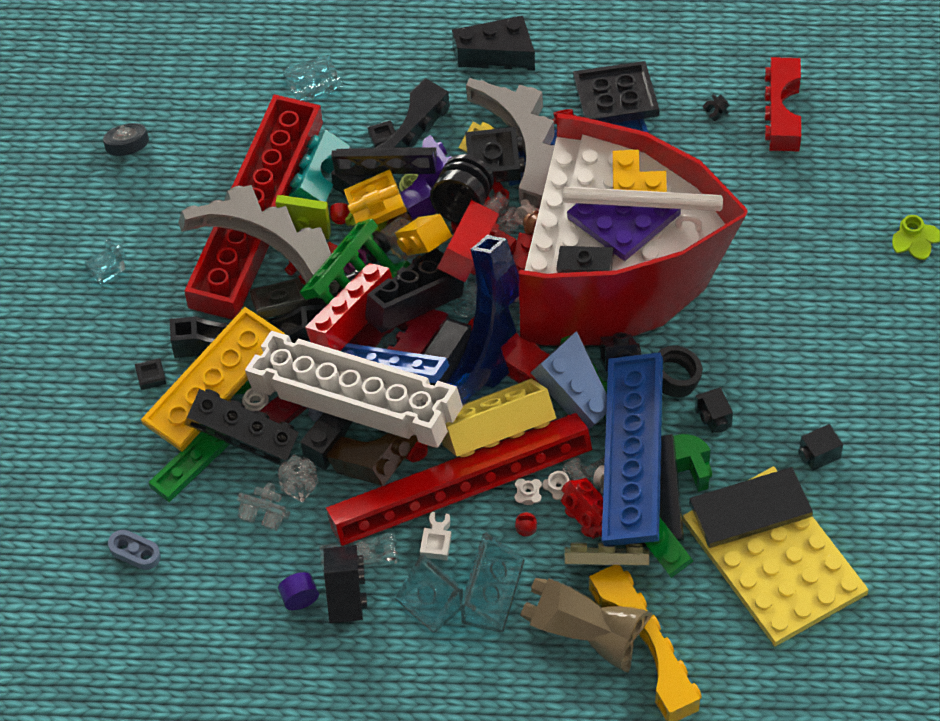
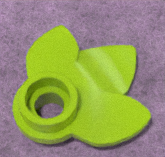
[892,215,940,260]

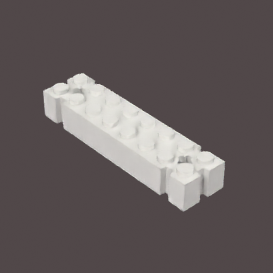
[245,331,463,448]

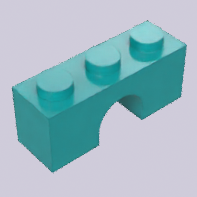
[289,129,350,202]

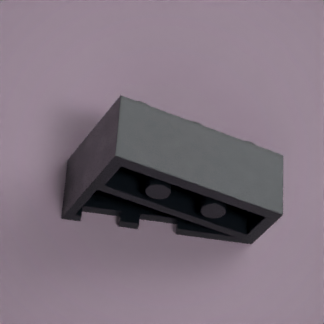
[452,15,535,71]

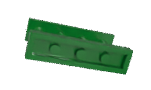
[299,219,410,305]

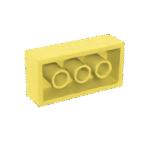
[442,379,557,457]

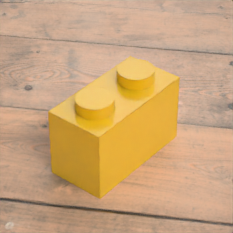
[395,214,453,255]

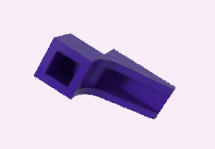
[400,135,451,221]

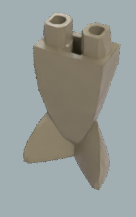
[521,578,652,673]

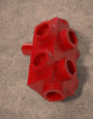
[561,478,603,539]

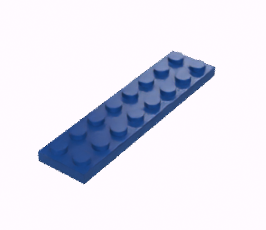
[602,352,663,546]

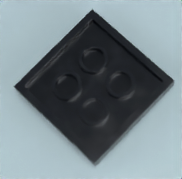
[573,61,659,124]

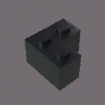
[323,545,368,623]

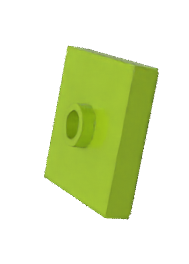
[275,195,331,240]

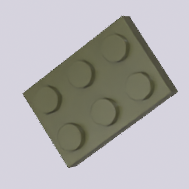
[565,542,649,565]

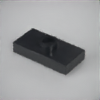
[556,246,614,273]

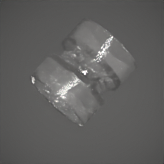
[483,191,525,235]

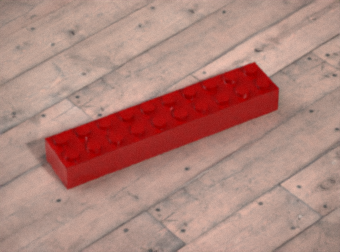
[184,94,323,320]

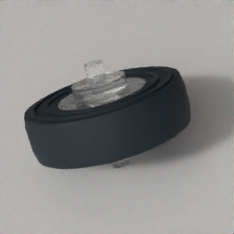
[103,123,149,156]

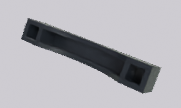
[331,78,450,196]
[170,304,327,358]

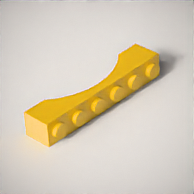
[589,565,702,721]

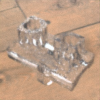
[237,482,290,531]

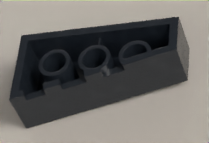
[365,248,464,333]

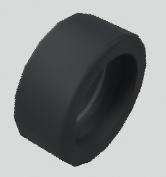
[658,345,703,397]

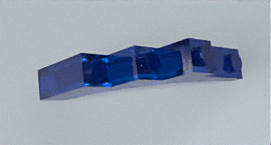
[447,235,519,405]

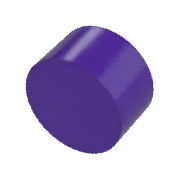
[278,572,319,610]

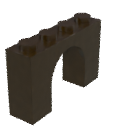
[326,433,418,486]

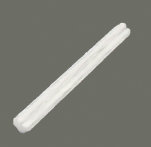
[562,187,723,211]

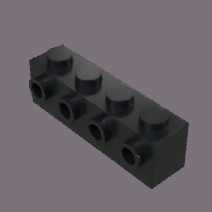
[185,389,299,467]

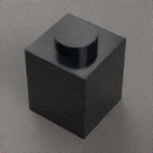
[798,424,843,471]

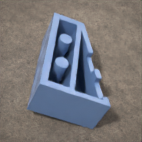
[531,331,607,429]

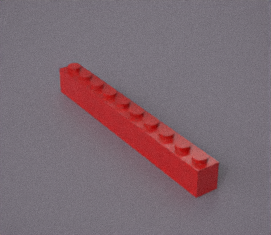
[326,413,593,546]

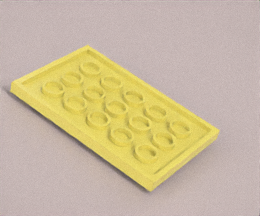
[682,466,869,647]

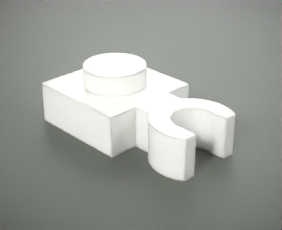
[420,512,452,560]

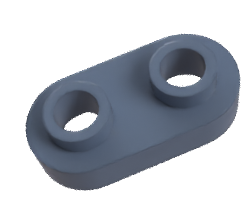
[108,530,161,570]

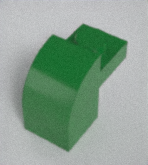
[674,434,712,492]

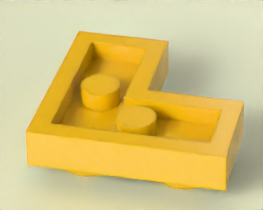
[612,150,667,192]

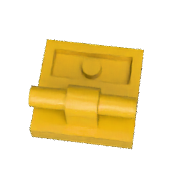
[344,169,407,225]

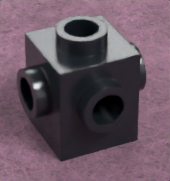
[600,332,641,372]

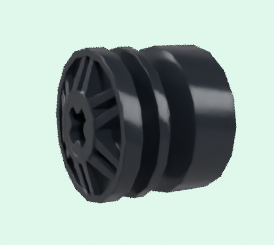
[430,154,494,223]

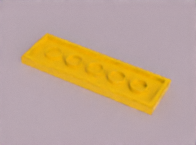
[141,307,285,452]

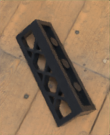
[331,147,438,175]

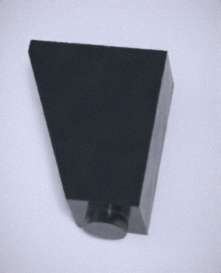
[424,318,473,386]

